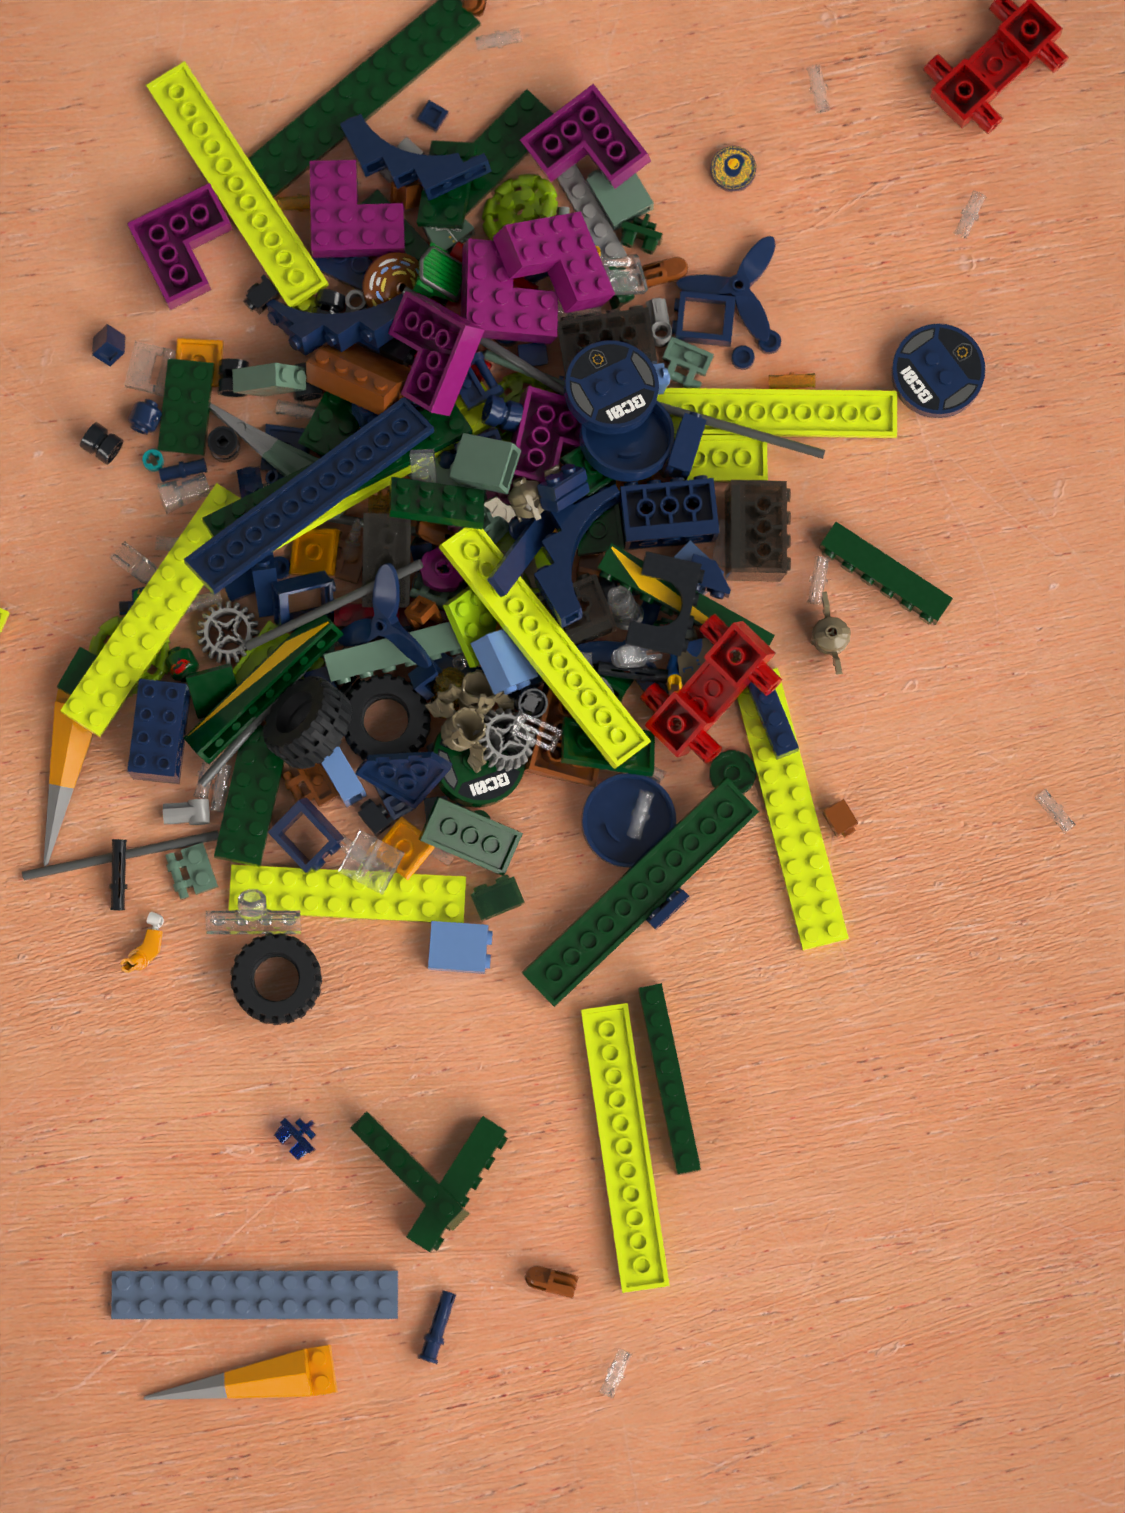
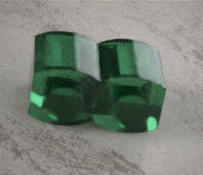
[470,875,525,922]

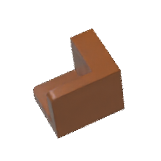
[390,180,423,210]
[576,553,604,580]
[404,595,444,630]

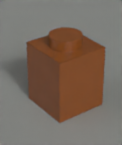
[823,799,858,838]

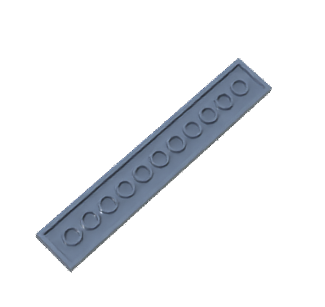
[111,1271,398,1319]

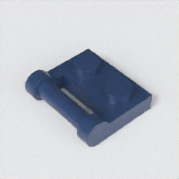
[459,351,504,411]

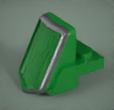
[413,242,462,303]

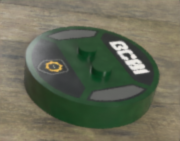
[431,714,526,808]

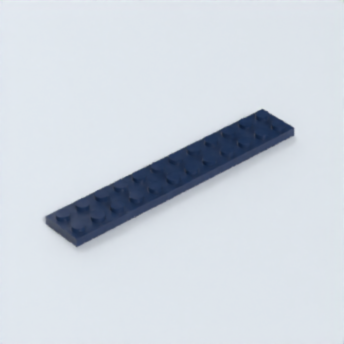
[184,397,434,595]

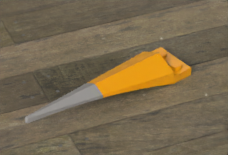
[43,679,94,867]
[143,1345,338,1400]

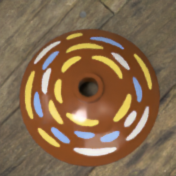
[363,252,420,308]

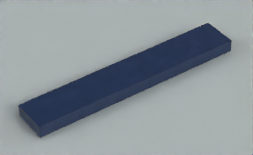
[487,510,555,597]

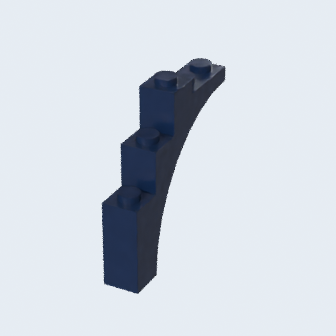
[266,293,403,356]
[237,467,278,618]
[534,485,620,628]

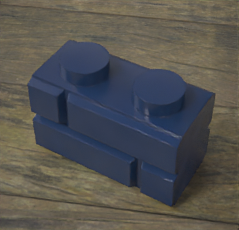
[537,464,590,513]

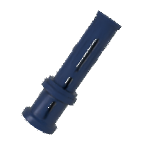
[417,1290,457,1364]

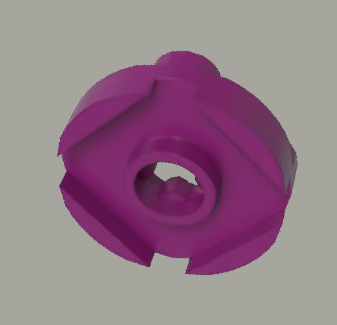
[420,546,464,592]

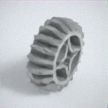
[197,601,260,664]
[473,708,535,771]

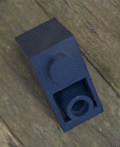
[691,554,731,600]

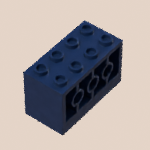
[619,475,720,551]
[127,679,191,785]

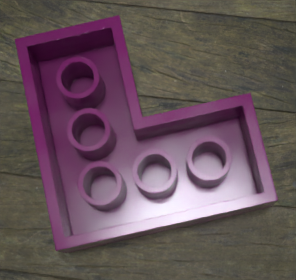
[520,84,651,189]
[310,160,405,258]
[127,183,232,310]
[493,211,615,313]
[461,238,558,344]
[388,291,484,416]
[511,386,581,483]

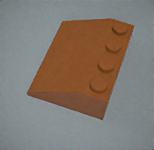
[306,344,411,415]
[524,683,618,788]

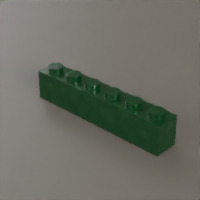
[819,522,953,625]
[350,1111,470,1230]
[406,1116,508,1253]

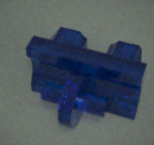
[274,1118,316,1160]

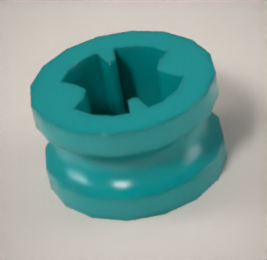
[142,449,164,472]

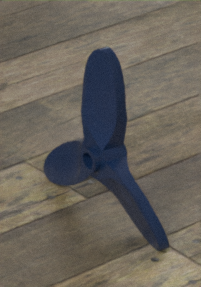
[676,236,775,342]
[337,563,432,668]
[576,601,669,694]

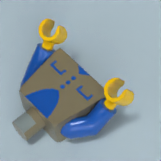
[667,627,714,690]

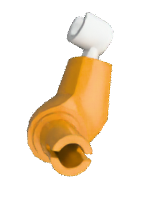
[120,912,164,973]

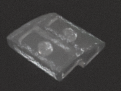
[338,830,405,895]

